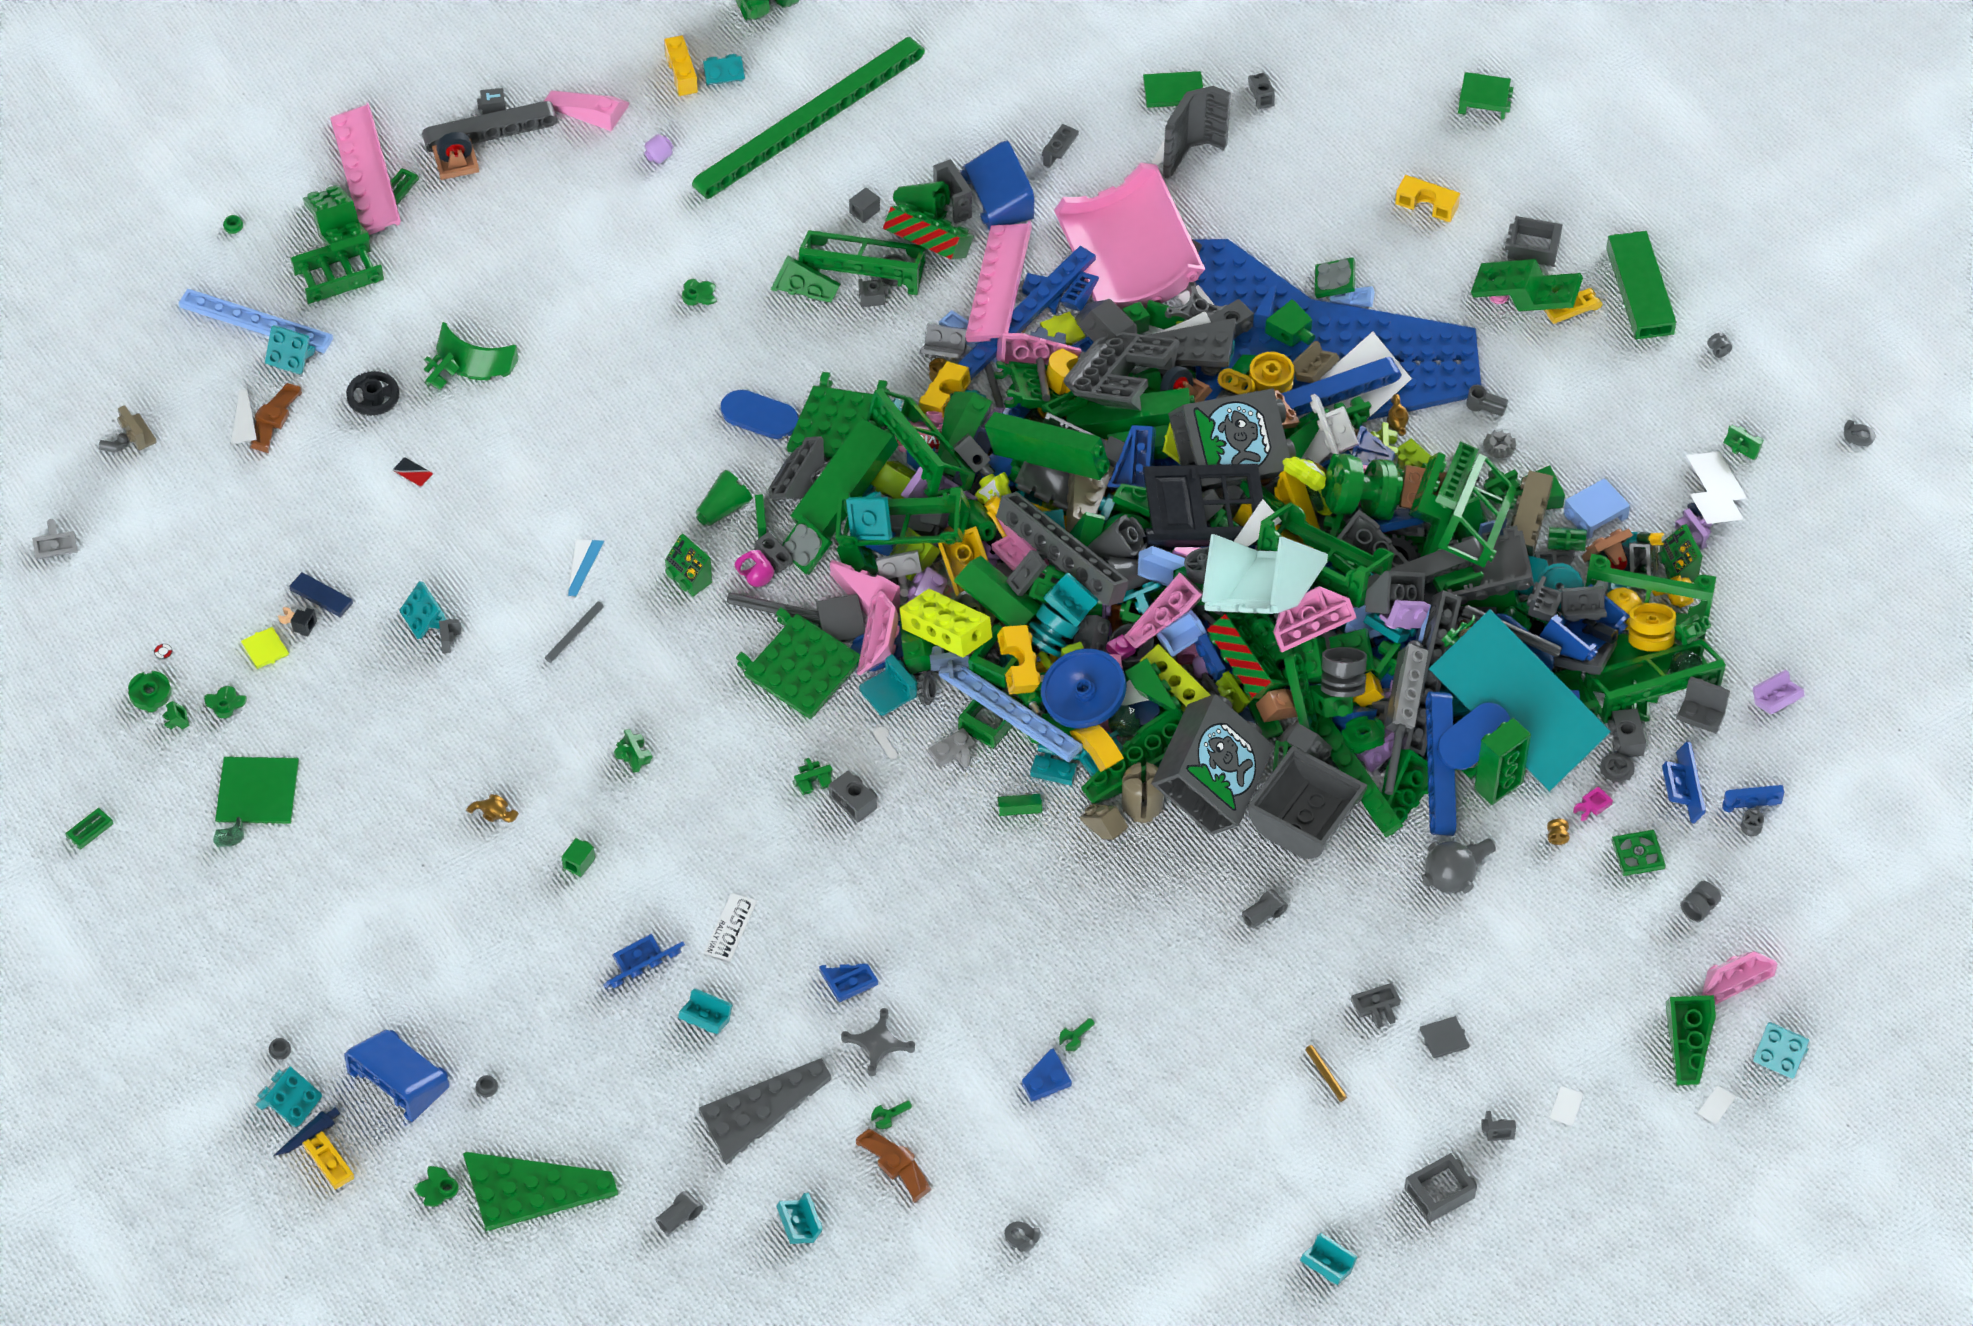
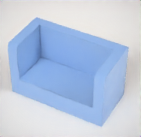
[1156,610,1207,657]

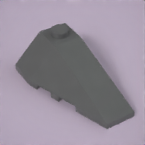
[1337,510,1408,574]

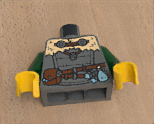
[1629,532,1666,596]

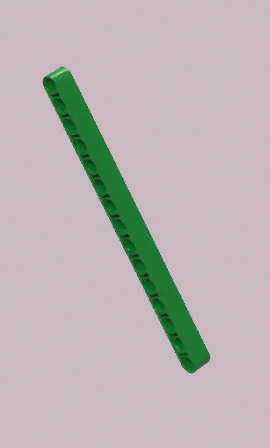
[692,37,925,199]

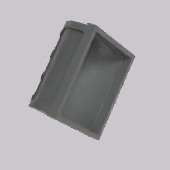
[1247,746,1367,859]

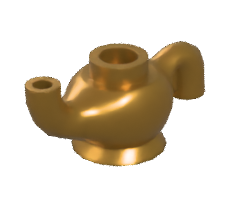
[1387,394,1409,436]
[466,794,519,823]

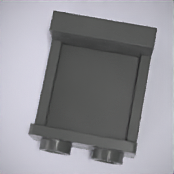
[933,159,972,224]

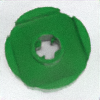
[128,671,172,712]
[1342,716,1386,754]

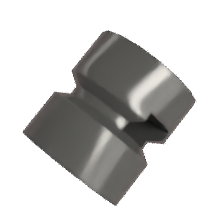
[1680,881,1721,922]

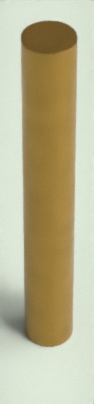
[1305,1045,1347,1102]

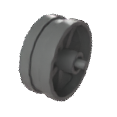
[1184,547,1209,584]

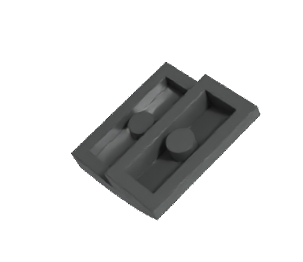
[816,594,865,642]

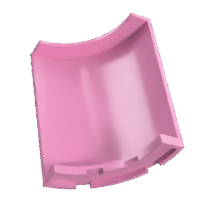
[1054,163,1205,310]

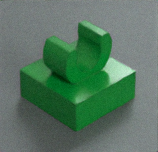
[162,701,190,729]

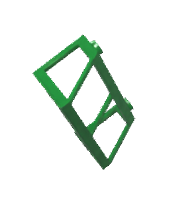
[799,230,926,295]
[866,389,975,498]
[1438,453,1517,568]
[835,487,970,548]
[1257,503,1394,608]
[1585,554,1717,639]
[1584,639,1726,724]

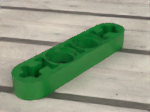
[1285,653,1319,733]

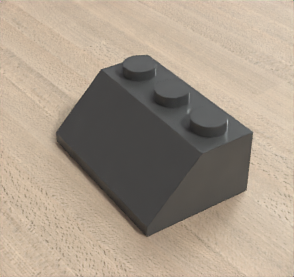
[1365,571,1425,614]

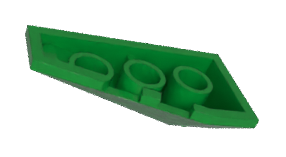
[938,392,993,477]
[1283,408,1330,459]
[899,604,949,674]
[1381,749,1428,835]
[1665,995,1716,1086]

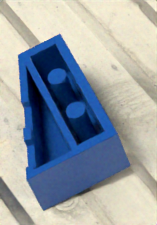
[1107,425,1156,490]

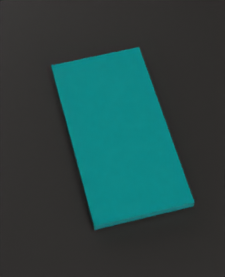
[1428,609,1611,792]

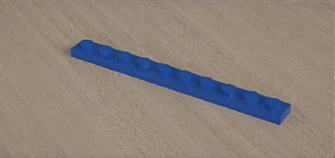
[958,245,1096,380]

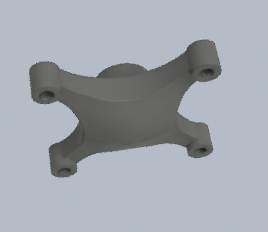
[1165,282,1227,320]
[841,1008,915,1076]

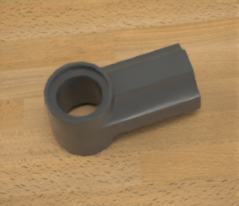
[1466,385,1509,416]
[1242,889,1288,929]
[656,1191,703,1234]

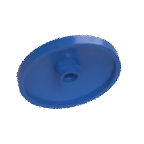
[1041,649,1127,729]

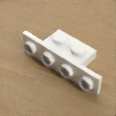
[1310,394,1359,454]

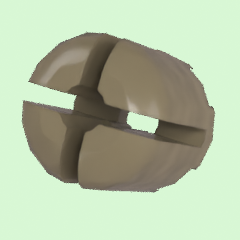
[1121,763,1164,823]

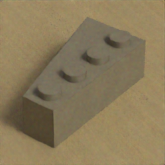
[1066,466,1114,533]
[1511,470,1553,556]

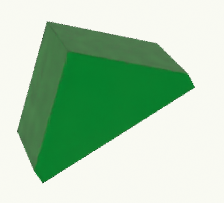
[1070,512,1105,546]

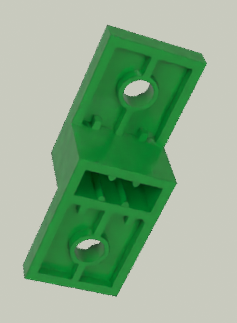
[303,186,370,252]
[1471,259,1583,312]
[1409,452,1454,557]
[1265,628,1375,687]

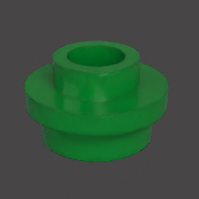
[223,215,243,234]

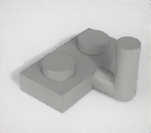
[32,519,78,560]
[876,550,922,597]
[928,728,976,768]

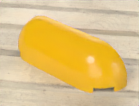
[1274,471,1320,549]

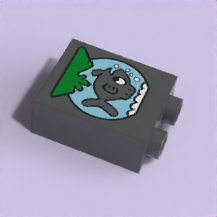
[1168,388,1296,491]
[1151,694,1274,835]

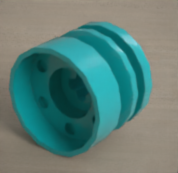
[1028,603,1080,657]

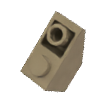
[1079,804,1129,840]

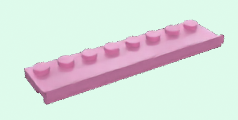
[330,103,401,235]
[965,221,1032,342]

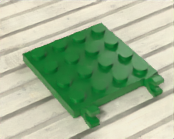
[994,361,1089,409]
[787,371,889,459]
[736,607,860,720]

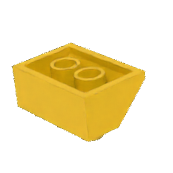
[938,526,989,597]

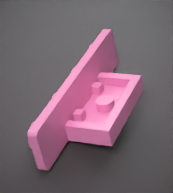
[992,518,1049,575]

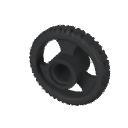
[346,371,400,416]

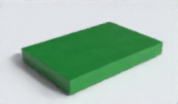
[1143,71,1203,108]

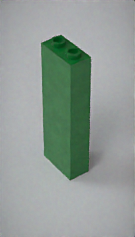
[1606,231,1677,340]
[1067,387,1195,440]
[985,412,1110,480]
[790,418,899,539]

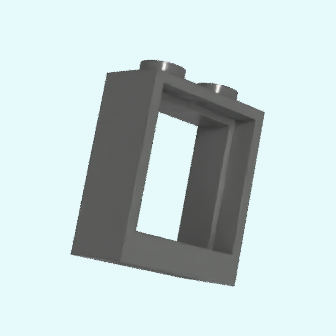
[1505,216,1563,267]
[1404,1153,1477,1223]

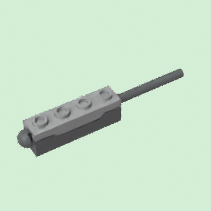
[1384,640,1428,795]

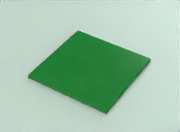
[1591,633,1678,704]
[215,757,299,824]

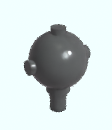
[1422,838,1496,894]

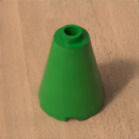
[893,181,950,220]
[696,470,753,526]
[948,499,997,542]

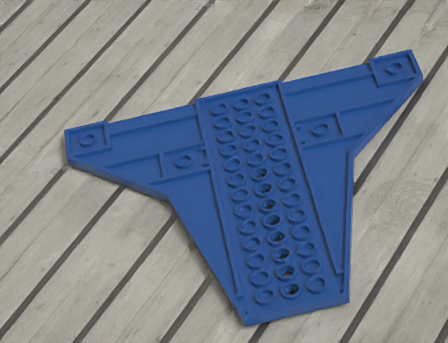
[1193,239,1481,421]

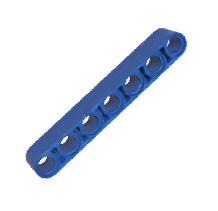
[1281,357,1402,417]
[1426,691,1456,836]

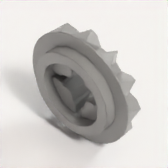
[1483,430,1516,458]

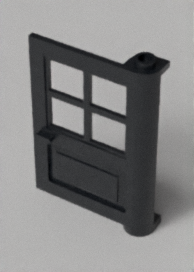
[1143,464,1264,549]

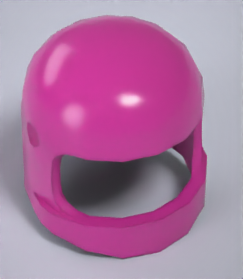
[734,550,774,587]

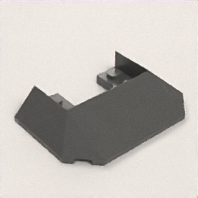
[1064,332,1180,411]

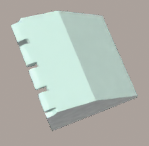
[1202,534,1328,614]

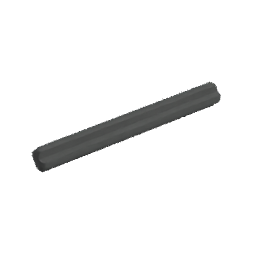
[727,592,820,624]
[1462,605,1562,657]

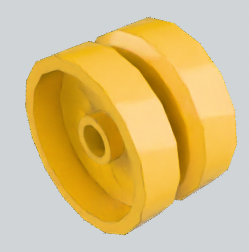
[1249,352,1294,393]
[1628,603,1676,651]

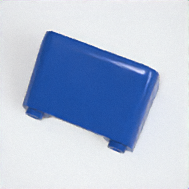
[960,140,1034,231]
[1539,584,1629,662]
[344,1029,449,1122]

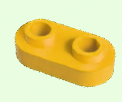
[1218,368,1256,395]

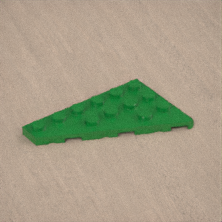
[463,1152,618,1231]

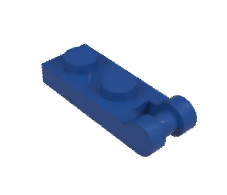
[1722,785,1785,812]

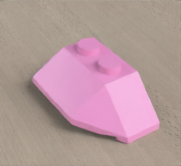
[1273,586,1357,652]
[857,591,900,675]
[1702,951,1778,1005]

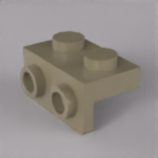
[1292,341,1340,383]
[117,405,157,451]

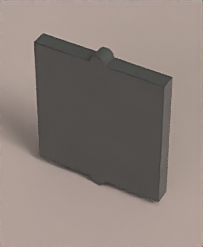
[1420,1016,1470,1059]

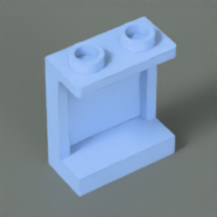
[1564,478,1630,539]

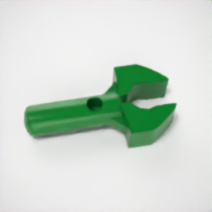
[1059,1018,1095,1051]
[871,1101,912,1129]

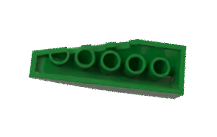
[1081,707,1184,804]

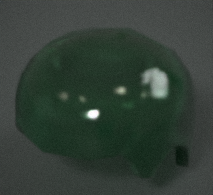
[1669,650,1702,674]
[1108,705,1140,737]

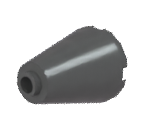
[1088,515,1147,558]
[1101,556,1152,591]

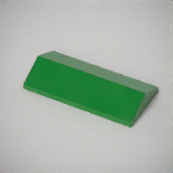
[954,556,1041,626]

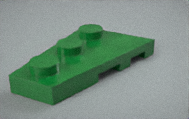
[770,255,841,303]
[1112,483,1150,517]

